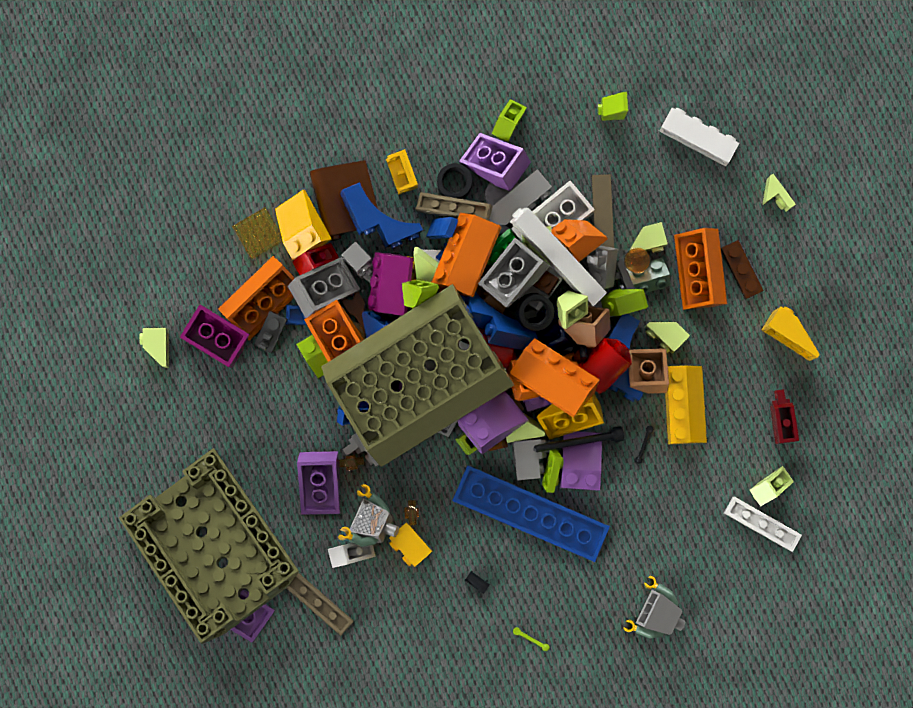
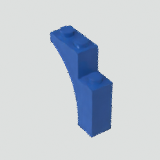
[340,182,423,249]
[460,292,538,351]
[608,314,643,402]

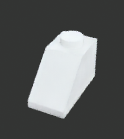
[328,543,376,568]

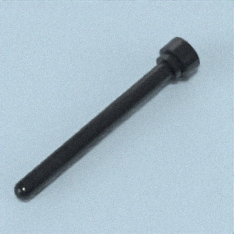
[533,426,624,452]

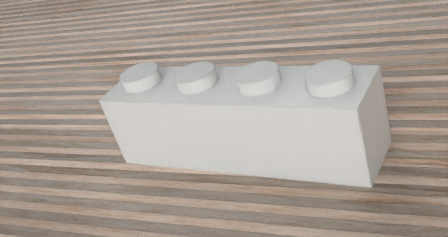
[659,108,739,166]

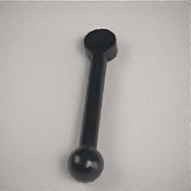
[635,426,654,464]

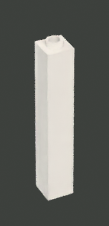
[510,208,607,306]

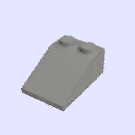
[478,238,550,308]
[288,257,360,318]

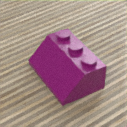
[368,252,414,316]
[180,305,250,368]

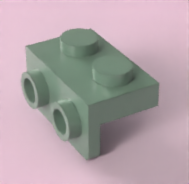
[626,257,670,294]

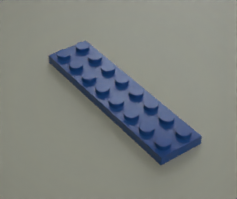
[452,465,610,562]

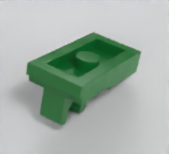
[487,228,516,268]

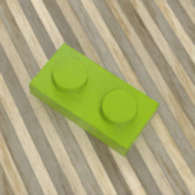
[542,450,564,493]

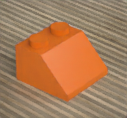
[551,219,608,262]

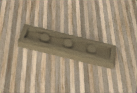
[591,174,614,248]
[415,192,493,221]
[286,573,354,636]

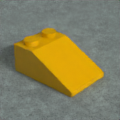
[275,190,332,260]
[761,306,820,361]
[537,394,604,440]

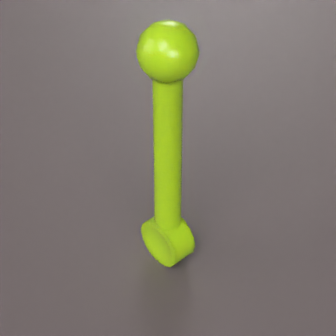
[513,627,550,651]

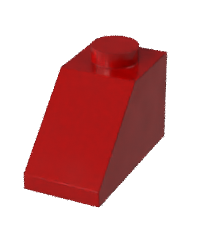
[292,243,339,275]

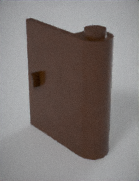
[309,160,378,241]

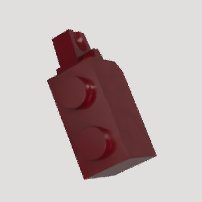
[770,389,799,444]

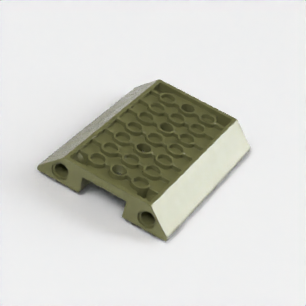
[321,284,514,467]
[119,448,299,644]

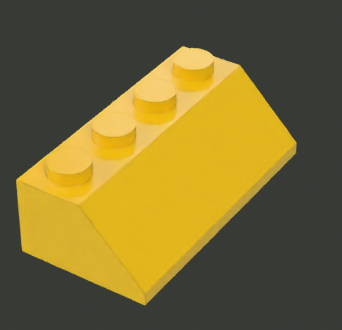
[665,366,707,444]

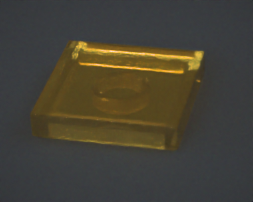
[232,207,283,259]

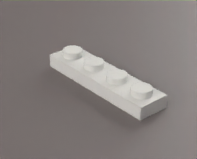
[724,496,802,552]

